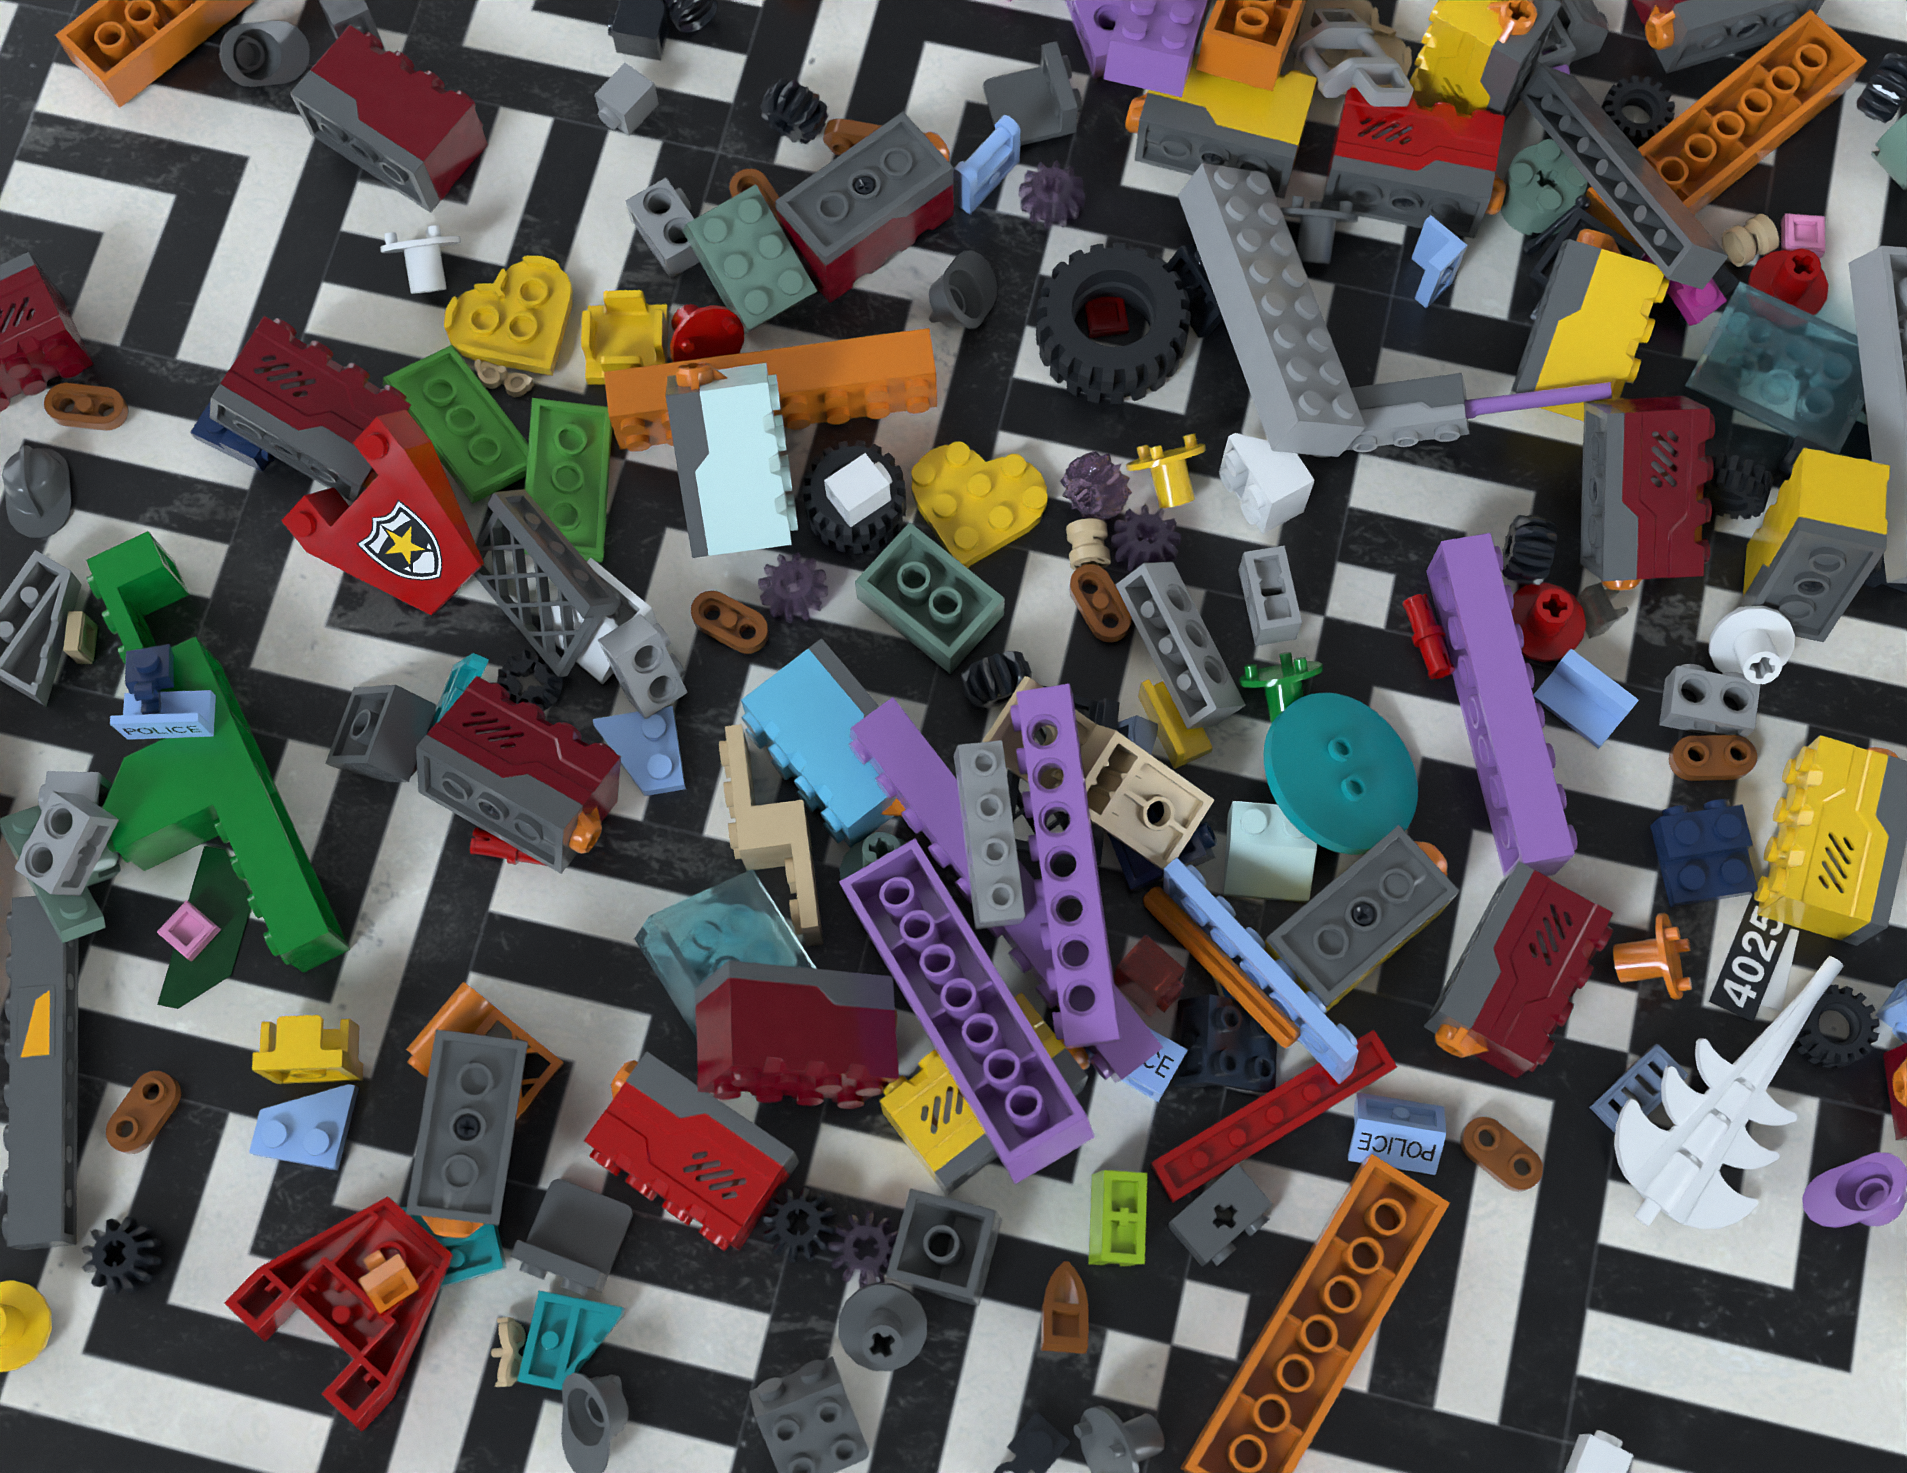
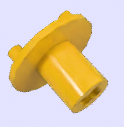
[1126,433,1206,509]
[0,1280,52,1373]

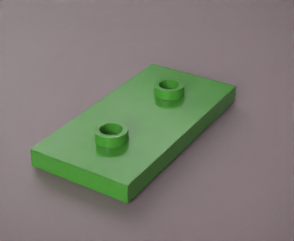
[383,345,528,504]
[524,398,612,562]

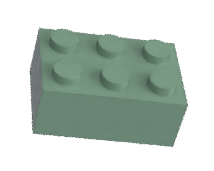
[682,185,817,335]
[855,522,1005,674]

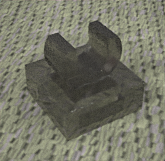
[1576,582,1629,639]

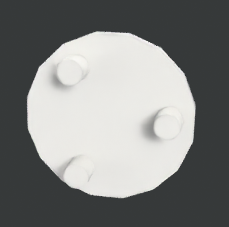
[380,225,461,294]
[1709,605,1795,684]

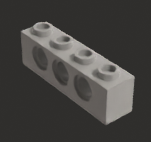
[1116,562,1245,729]
[954,740,1025,929]

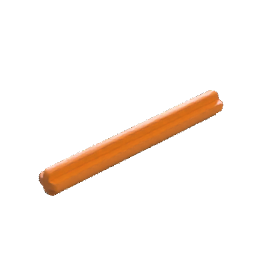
[1143,886,1301,1048]

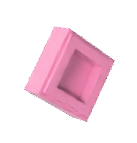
[1781,213,1825,258]
[157,900,222,962]

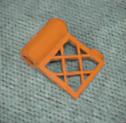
[406,982,564,1121]

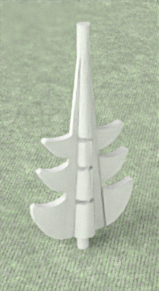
[1614,956,1844,1229]

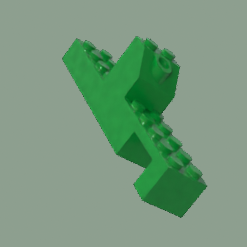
[86,531,350,973]

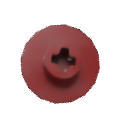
[1747,248,1829,324]
[670,304,744,362]
[1511,582,1586,662]

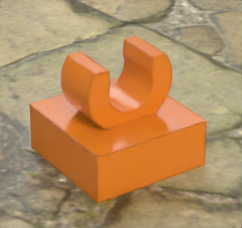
[359,1250,419,1314]

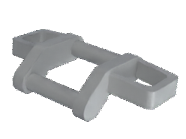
[1292,8,1414,107]

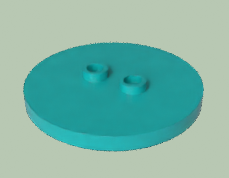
[1263,693,1418,855]

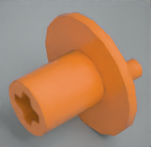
[1613,913,1692,1000]

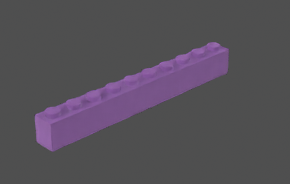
[849,697,1163,1083]

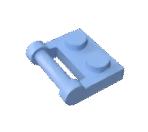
[953,115,1021,214]

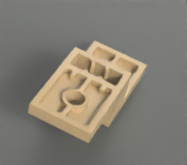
[982,676,1214,871]
[719,724,824,946]

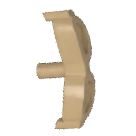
[474,359,534,397]
[491,1317,526,1387]

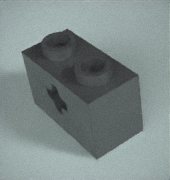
[1167,1163,1273,1267]

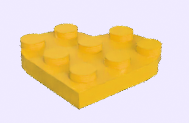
[444,256,573,376]
[911,442,1048,568]

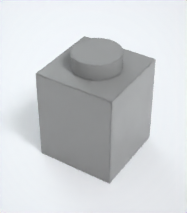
[594,63,659,136]

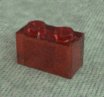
[1113,934,1186,1018]

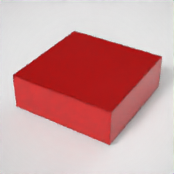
[1084,297,1129,338]

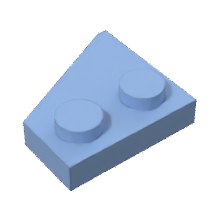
[593,706,686,796]
[249,1084,359,1171]

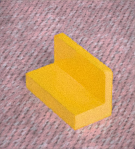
[1138,679,1213,769]

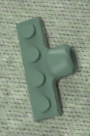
[0,805,121,943]

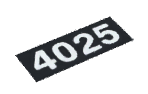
[1709,894,1792,1022]

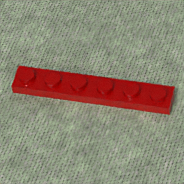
[1150,1030,1397,1203]

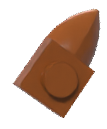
[1041,1261,1088,1354]

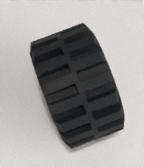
[802,440,907,554]

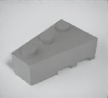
[0,550,82,707]

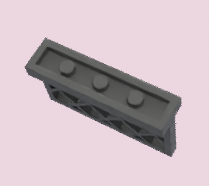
[474,489,620,677]

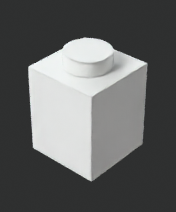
[824,453,892,527]
[1565,1430,1633,1473]

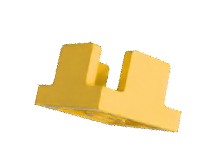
[581,290,669,385]
[252,1015,364,1084]

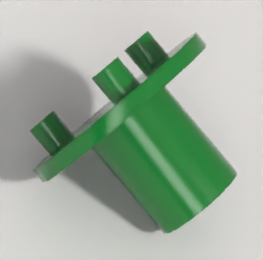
[1239,652,1323,724]

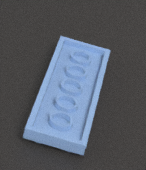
[1164,858,1359,1084]

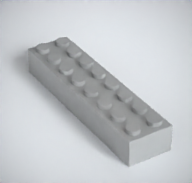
[1178,163,1366,457]
[1848,246,1907,583]

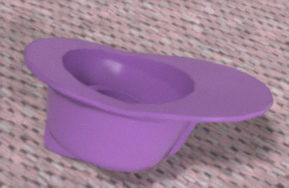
[1802,1152,1907,1228]

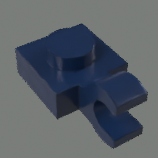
[125,644,174,715]

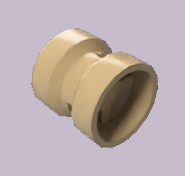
[1721,214,1779,266]
[1066,518,1111,570]

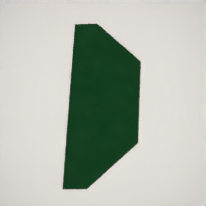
[157,846,251,1009]

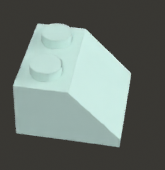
[1223,801,1317,903]

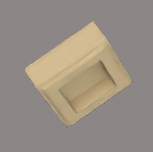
[63,611,98,664]

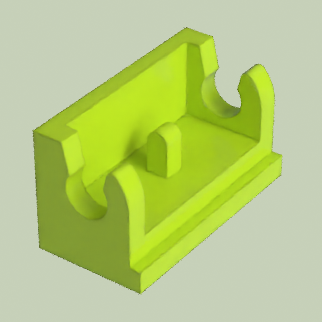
[1088,1170,1147,1266]

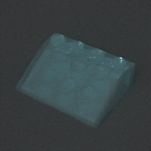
[1685,281,1865,453]
[634,869,817,1039]

